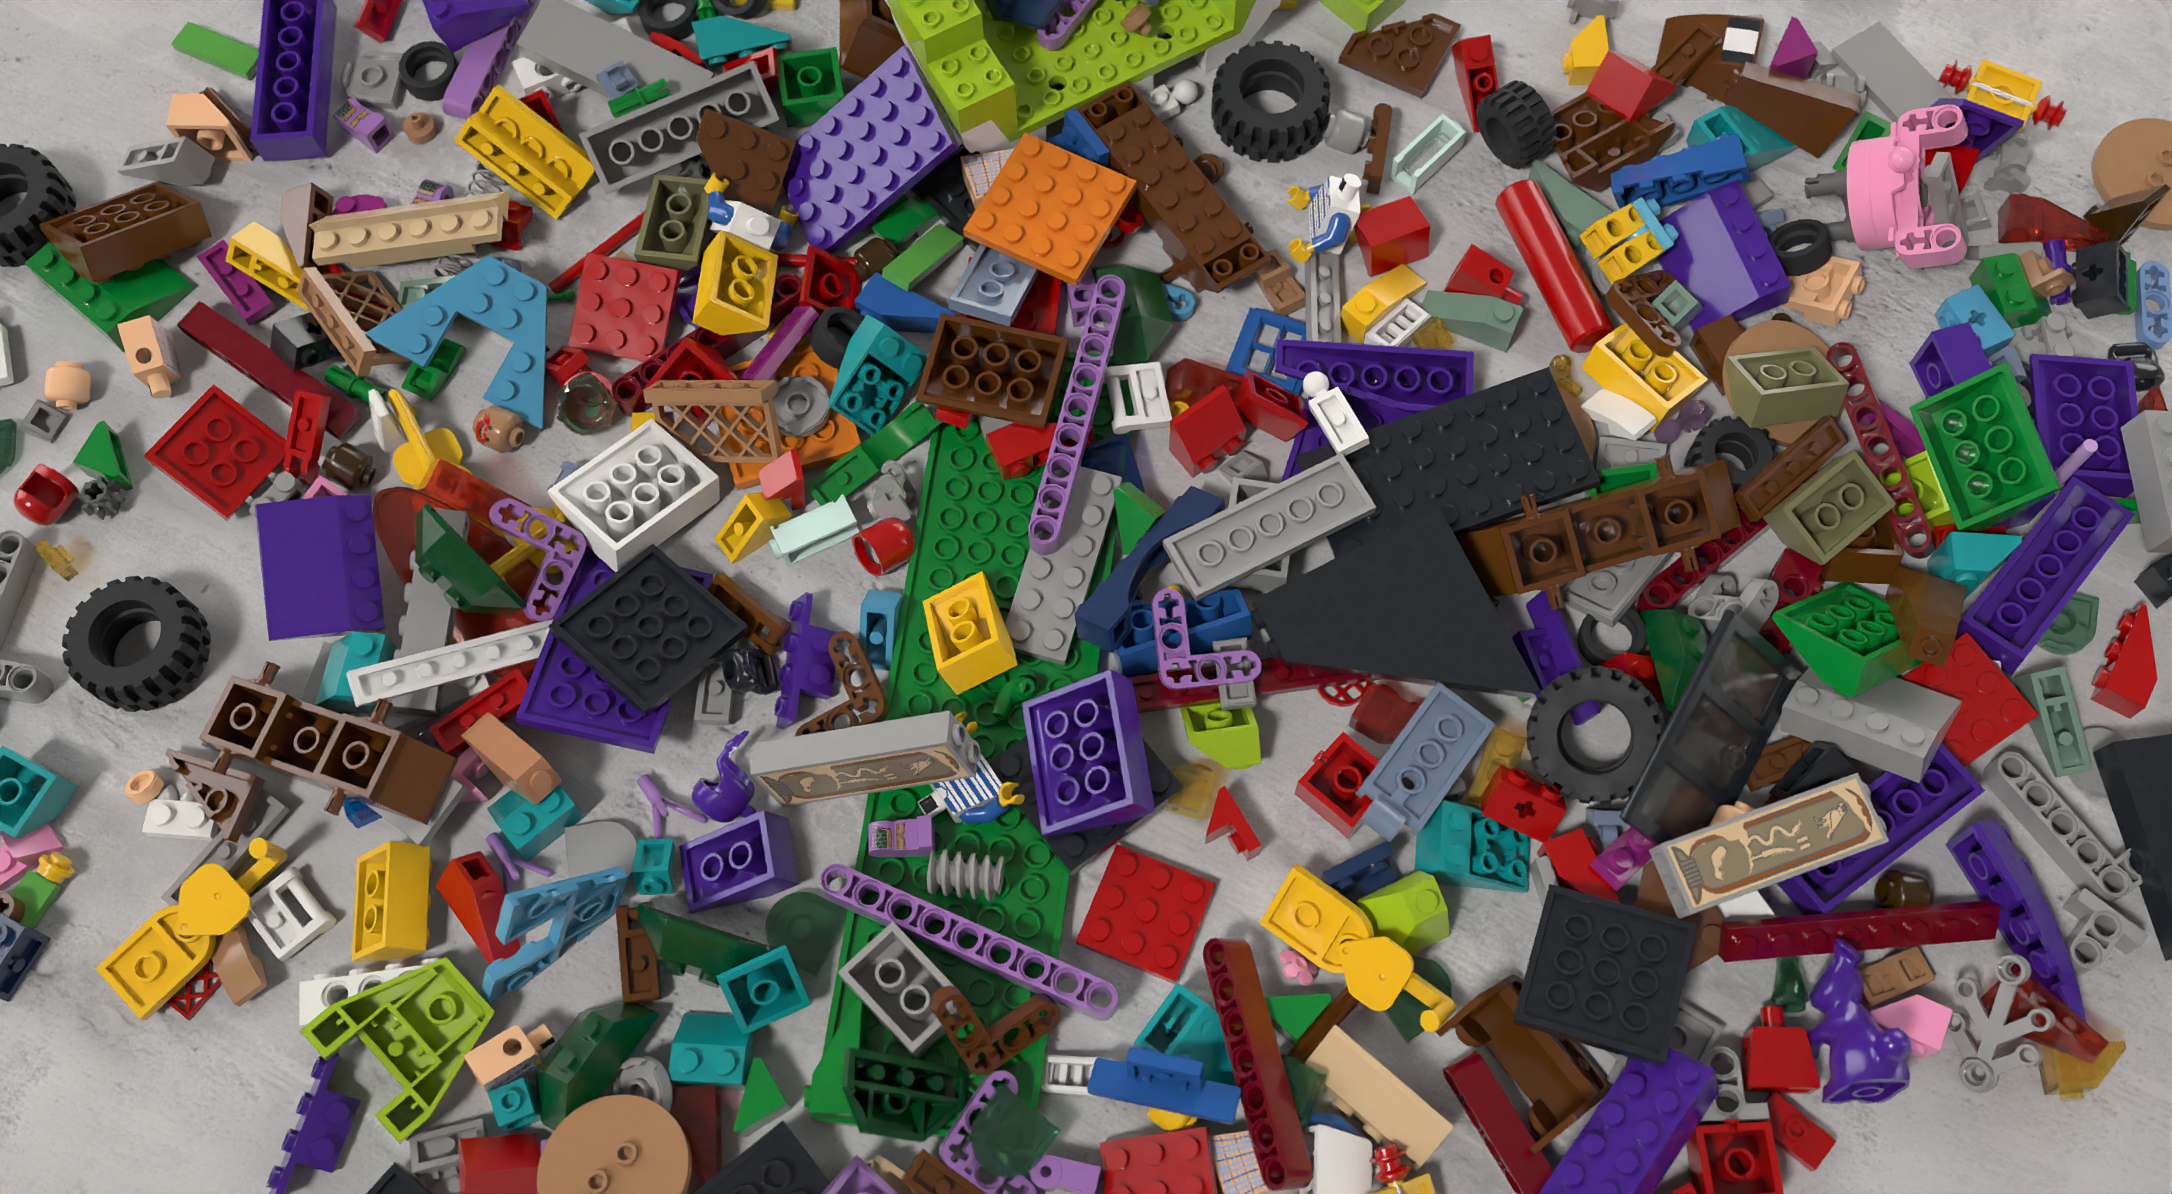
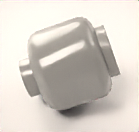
[1321,109,1370,154]

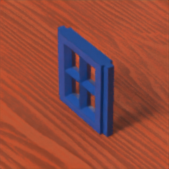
[1225,307,1306,396]

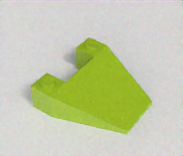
[300,957,495,1144]

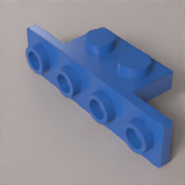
[1087,1047,1241,1125]

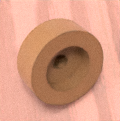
[1120,2,1153,36]
[403,112,437,145]

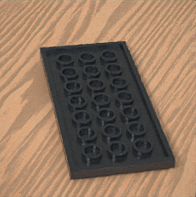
[1296,367,1600,559]

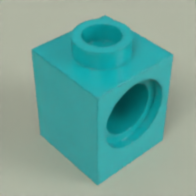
[487,1077,541,1134]

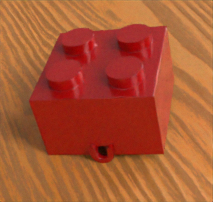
[1295,732,1379,839]
[1686,1119,1784,1194]

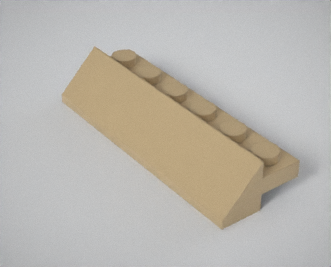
[309,191,509,268]

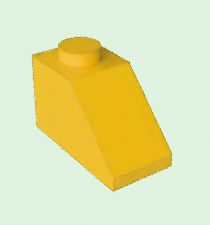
[1561,15,1609,85]
[714,492,792,563]

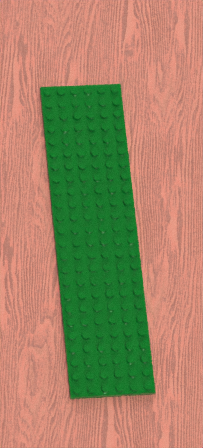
[811,352,1134,1150]

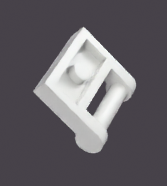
[1103,362,1172,434]
[247,867,337,962]

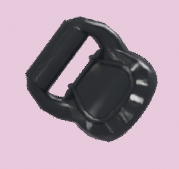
[2107,342,2165,392]
[722,647,779,696]

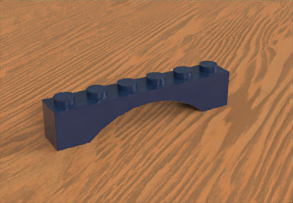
[1074,486,1225,653]

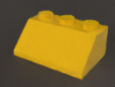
[692,230,778,335]
[1581,322,1708,433]
[351,840,433,962]

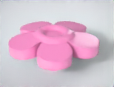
[1279,949,1318,986]

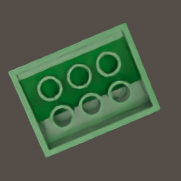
[24,241,195,352]
[1909,362,2061,533]
[1772,582,1925,698]

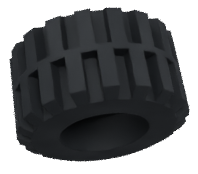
[1476,80,1557,169]
[1684,416,1778,507]

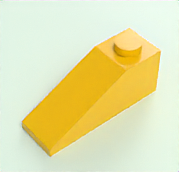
[225,221,309,311]
[1340,264,1427,344]

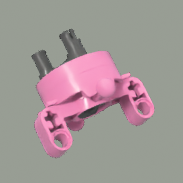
[1804,105,1968,268]

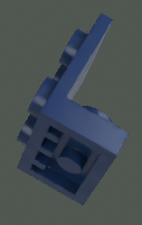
[984,0,1064,29]
[1320,841,1399,907]
[0,913,51,1002]

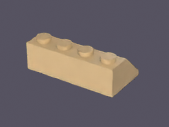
[1301,1025,1454,1171]

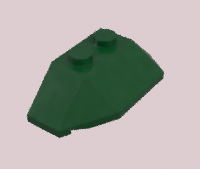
[1091,263,1172,366]
[415,502,527,615]
[1640,610,1730,721]
[637,903,777,987]
[534,1003,660,1130]
[842,1047,967,1142]

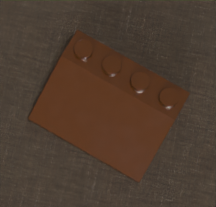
[39,181,212,283]
[915,313,1070,429]

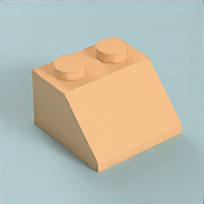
[166,92,253,161]

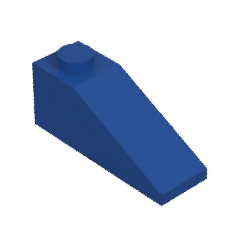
[855,272,957,333]

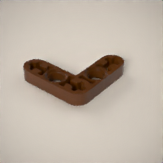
[1605,270,1681,358]
[795,631,890,736]
[930,986,1061,1076]

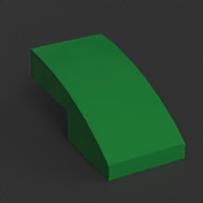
[872,195,939,250]
[401,338,466,401]

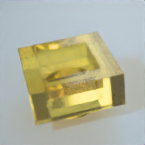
[1410,316,1455,350]
[34,539,79,581]

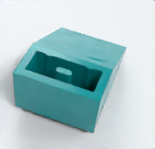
[692,15,792,66]
[1686,105,1798,173]
[828,314,928,436]
[1415,800,1530,893]
[1134,982,1237,1087]

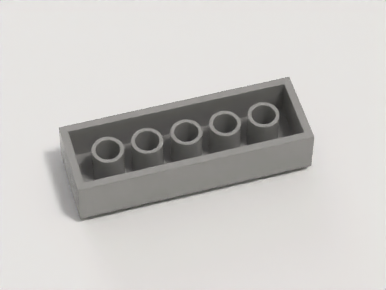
[578,61,780,195]

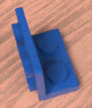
[1046,108,1110,168]

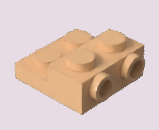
[1780,249,1865,327]

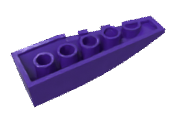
[1275,339,1474,413]
[1945,818,2088,1039]

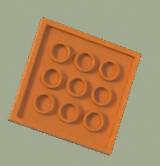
[963,133,1137,287]
[715,343,861,491]

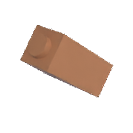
[461,712,563,805]

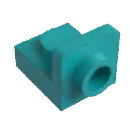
[632,838,675,895]

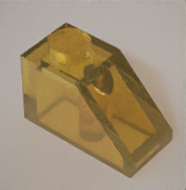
[1466,726,1527,806]
[1161,763,1217,822]
[2038,1041,2126,1101]

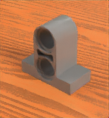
[2062,888,2149,976]
[1697,1046,1769,1126]

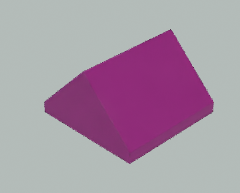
[1769,17,1819,79]

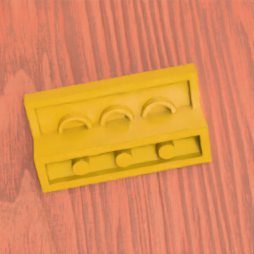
[454,84,596,220]

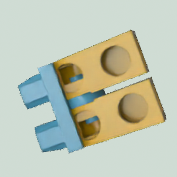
[1579,197,1678,284]

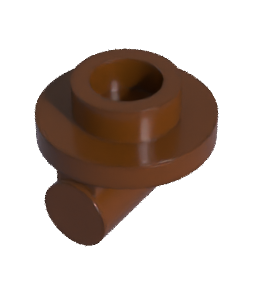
[1194,153,1225,184]

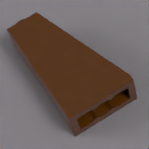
[1723,62,1861,159]
[1885,565,1967,668]

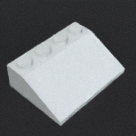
[548,419,720,572]

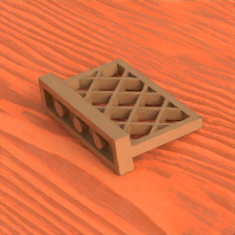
[297,267,410,376]
[643,380,783,463]

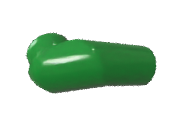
[990,677,1036,720]

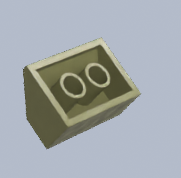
[634,174,709,273]
[1725,346,1849,428]
[1763,450,1896,565]

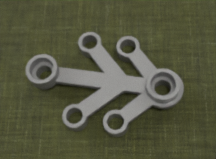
[1947,954,2055,1093]

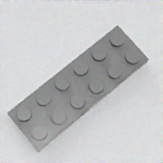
[1163,453,1376,602]
[1005,466,1122,666]

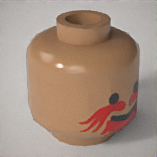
[472,406,525,453]

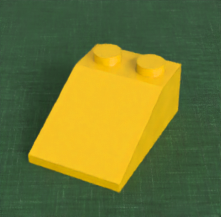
[923,571,1018,695]

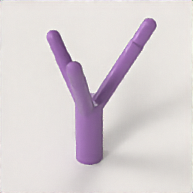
[637,774,707,839]
[485,832,552,895]

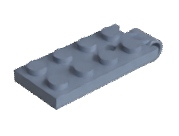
[948,244,1040,327]
[1356,682,1496,842]

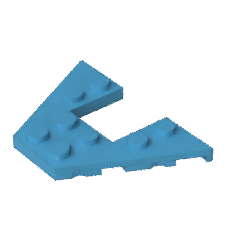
[365,255,548,431]
[480,866,628,1007]

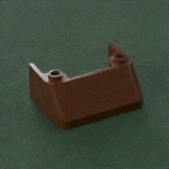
[1436,975,1610,1154]

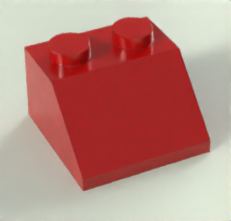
[1169,385,1246,478]

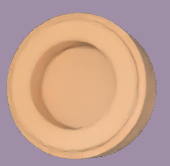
[124,770,164,805]

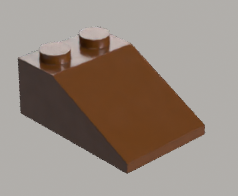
[1821,513,1904,584]

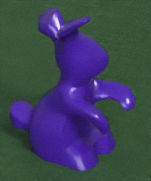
[1807,938,1912,1104]

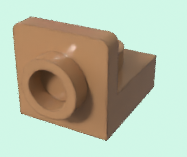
[2019,249,2075,297]

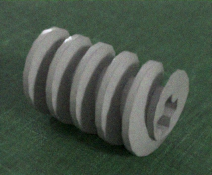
[927,849,1004,901]

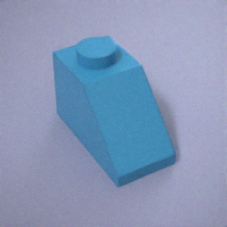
[859,589,902,671]

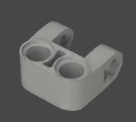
[1688,574,1779,643]

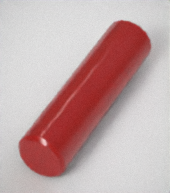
[1495,179,1615,353]

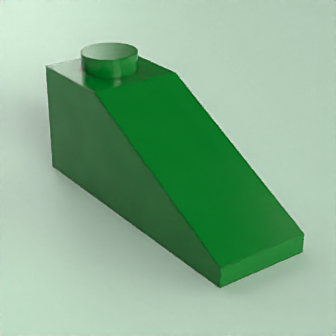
[804,1001,866,1120]

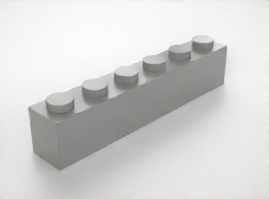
[388,508,471,718]

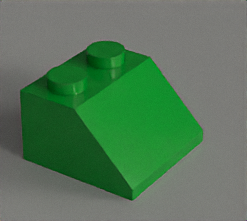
[1969,253,2053,329]

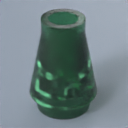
[1771,956,1809,1013]

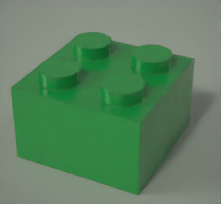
[777,47,845,128]

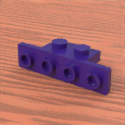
[1512,591,1601,726]
[774,592,837,729]
[266,1053,361,1194]

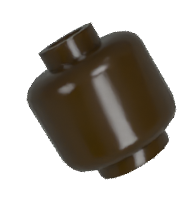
[853,237,900,282]
[322,443,376,491]
[1874,870,1934,909]

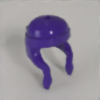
[692,731,757,823]

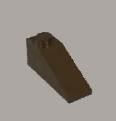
[2077,184,2171,246]

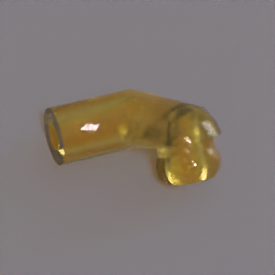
[1549,355,1583,399]

